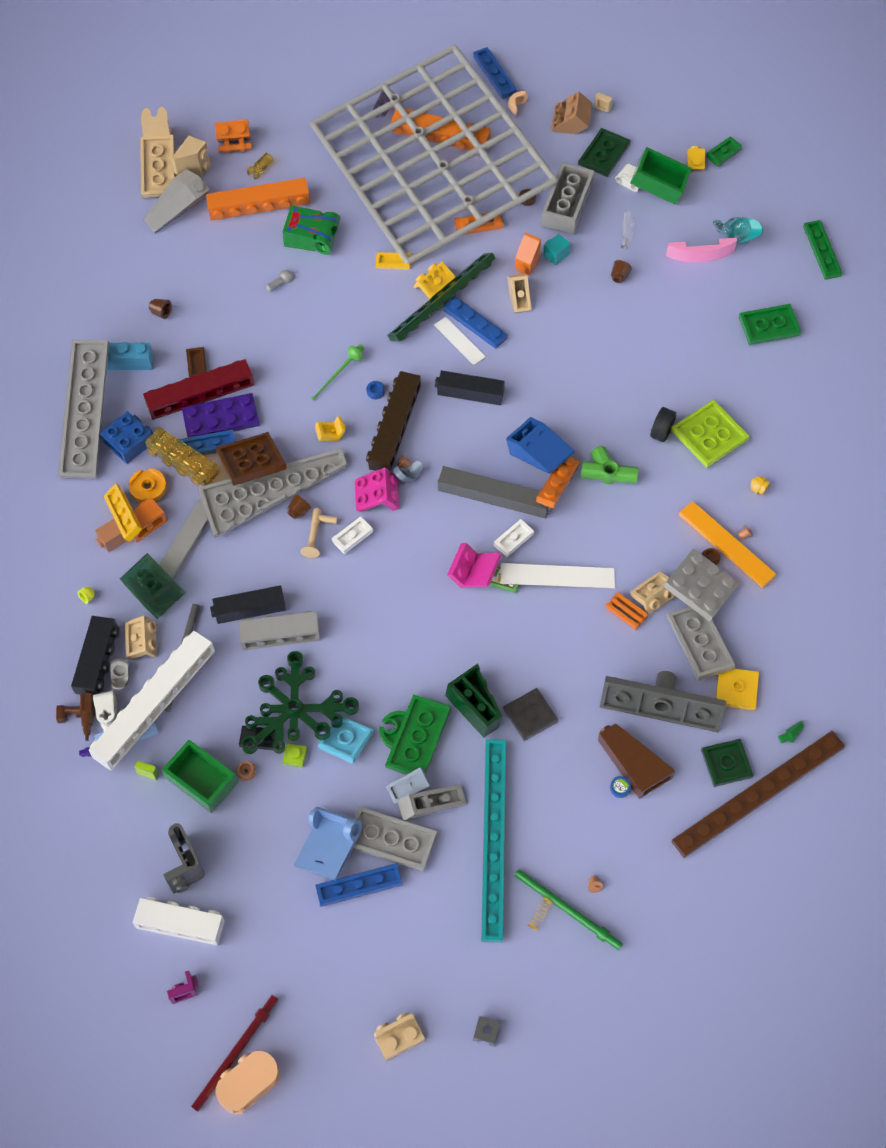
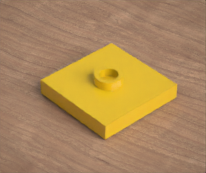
[716,668,759,711]

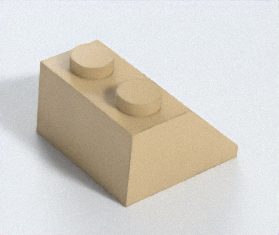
[171,135,211,177]

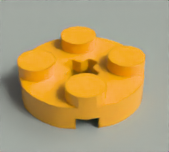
[129,468,167,503]

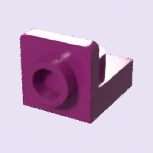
[167,970,199,1004]

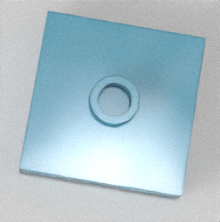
[318,715,373,764]

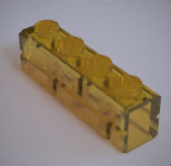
[145,427,219,486]

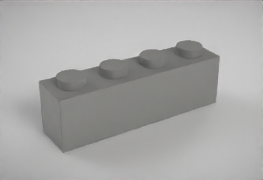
[239,611,320,650]

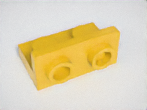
[414,261,455,299]

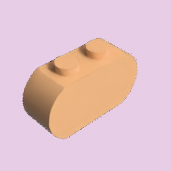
[216,1051,280,1114]

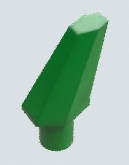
[778,721,804,743]

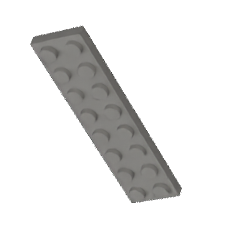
[58,339,109,479]

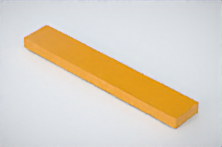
[679,501,776,589]

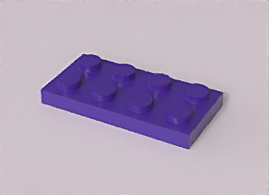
[182,393,260,438]

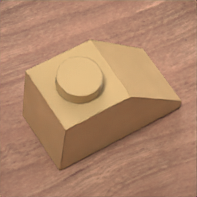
[507,273,532,313]

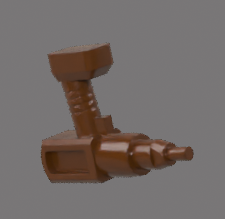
[56,692,95,741]

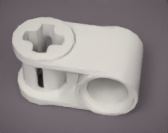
[93,690,118,730]

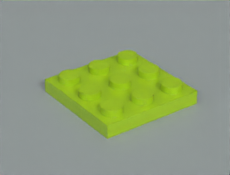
[671,399,750,468]

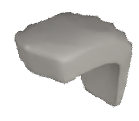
[110,658,129,690]

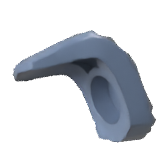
[393,460,424,483]

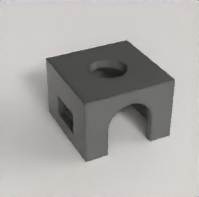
[473,1016,500,1047]

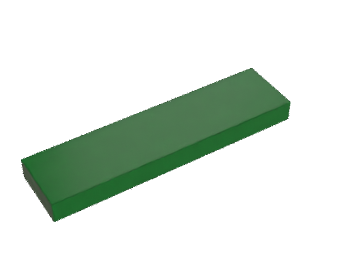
[803,220,842,280]

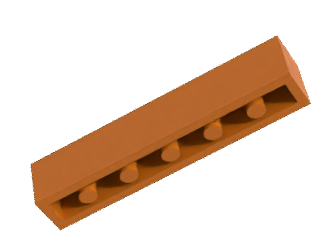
[391,108,491,151]
[206,177,310,221]

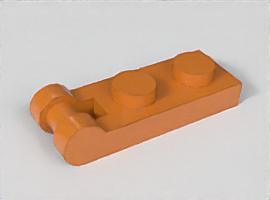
[454,210,504,235]

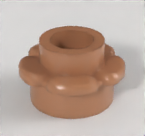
[236,761,256,781]

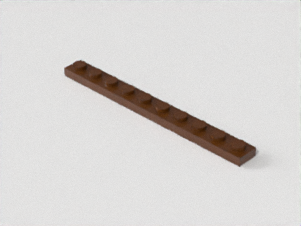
[671,731,845,858]

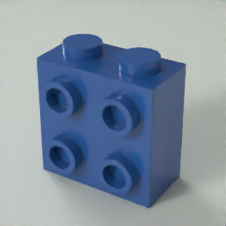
[100,411,154,464]

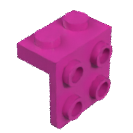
[355,468,400,512]

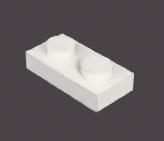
[332,516,373,554]
[494,519,534,557]

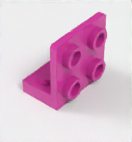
[447,543,502,588]

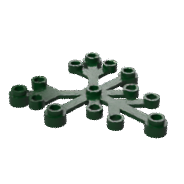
[241,651,359,754]

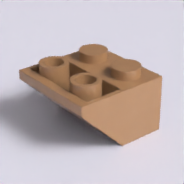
[551,91,592,134]

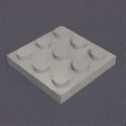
[663,548,740,621]

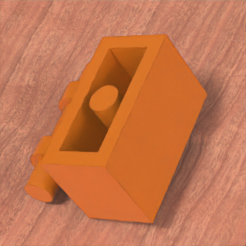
[215,119,252,153]

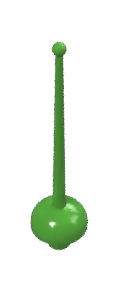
[311,344,365,400]

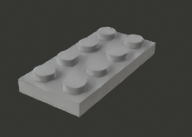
[667,607,735,681]
[353,806,437,872]

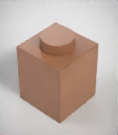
[95,519,126,553]

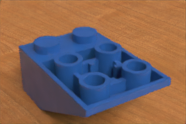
[506,417,575,474]

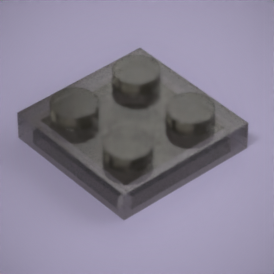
[503,688,558,741]

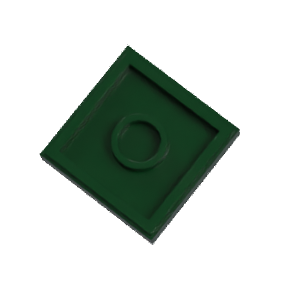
[701,739,754,787]

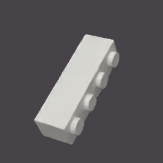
[133,897,225,946]

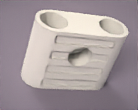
[615,164,640,192]

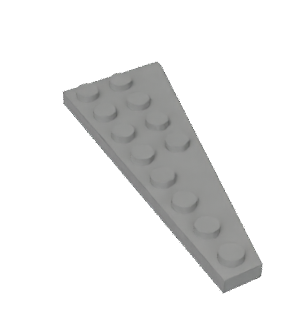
[198,449,347,538]

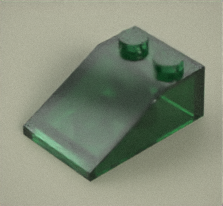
[120,553,186,619]

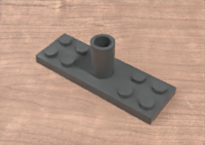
[600,671,726,732]

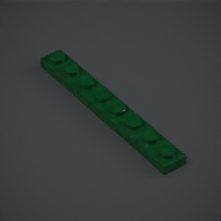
[387,252,496,342]

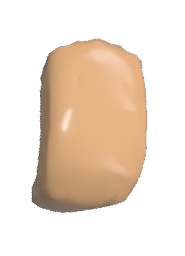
[508,90,528,116]

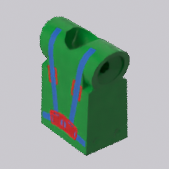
[283,205,340,255]

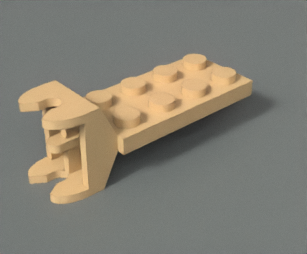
[140,107,175,198]

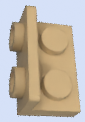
[630,571,675,615]
[125,616,158,660]
[374,1012,425,1061]

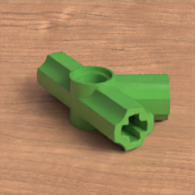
[581,446,638,484]

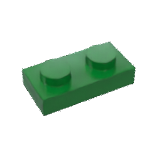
[706,136,742,167]

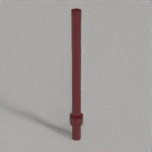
[191,995,279,1112]

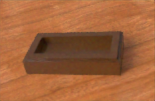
[186,347,207,378]

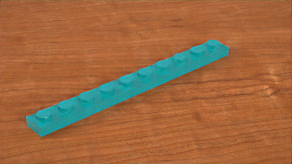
[481,739,506,943]

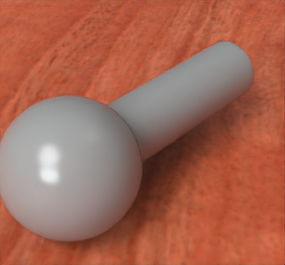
[265,270,293,291]

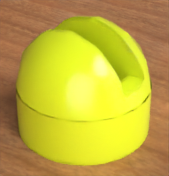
[77,586,95,604]

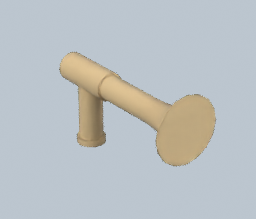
[300,508,337,558]

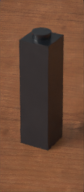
[435,370,505,406]
[210,585,286,624]

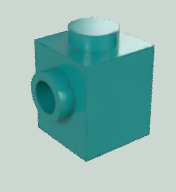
[543,233,571,265]

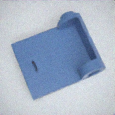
[294,807,362,881]

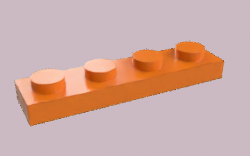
[536,457,580,509]

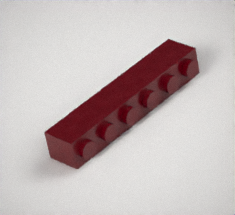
[143,359,255,420]

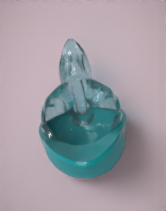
[713,217,763,243]

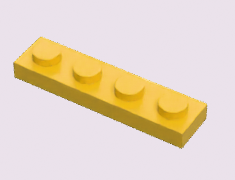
[104,483,142,542]

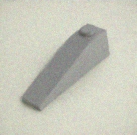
[144,169,210,233]

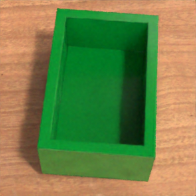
[630,147,692,204]
[162,739,238,813]

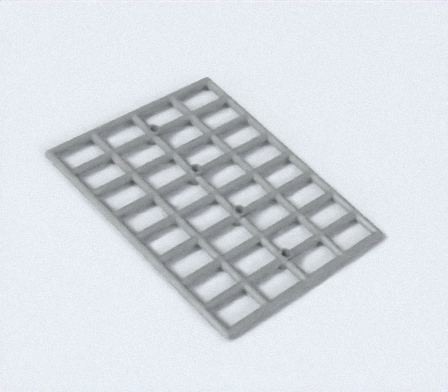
[310,44,558,264]

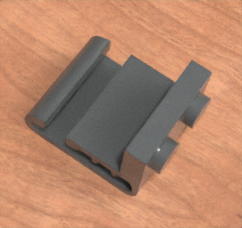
[163,823,205,894]

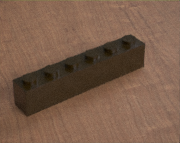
[366,371,421,471]

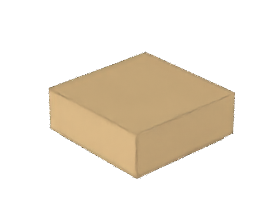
[594,92,613,113]

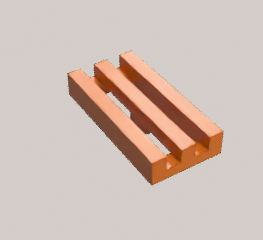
[605,592,648,630]

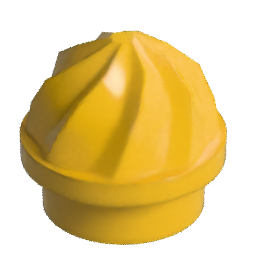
[751,476,770,495]

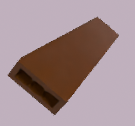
[598,724,675,799]

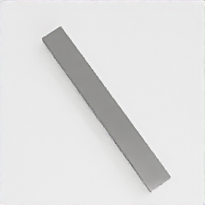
[154,463,230,583]

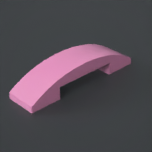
[666,238,737,262]

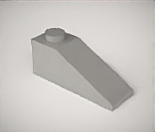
[398,784,467,821]

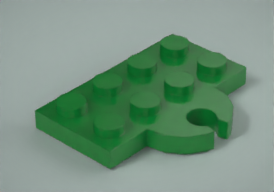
[379,694,451,775]

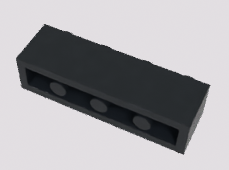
[71,615,120,695]

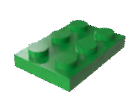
[739,304,801,345]

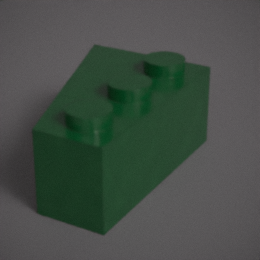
[445,663,502,738]

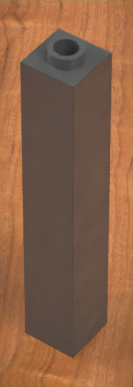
[438,466,552,518]

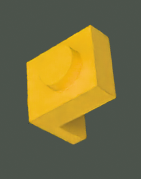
[686,146,705,170]
[315,417,346,441]

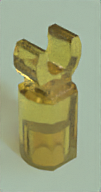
[247,153,274,180]

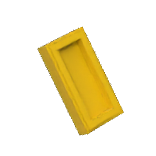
[376,252,411,269]

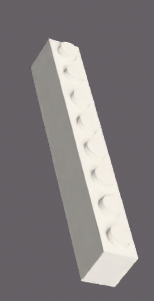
[89,631,215,771]

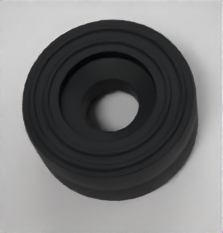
[650,407,677,442]

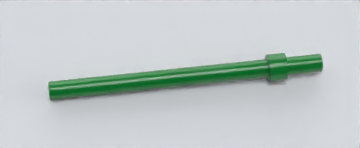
[514,869,623,951]

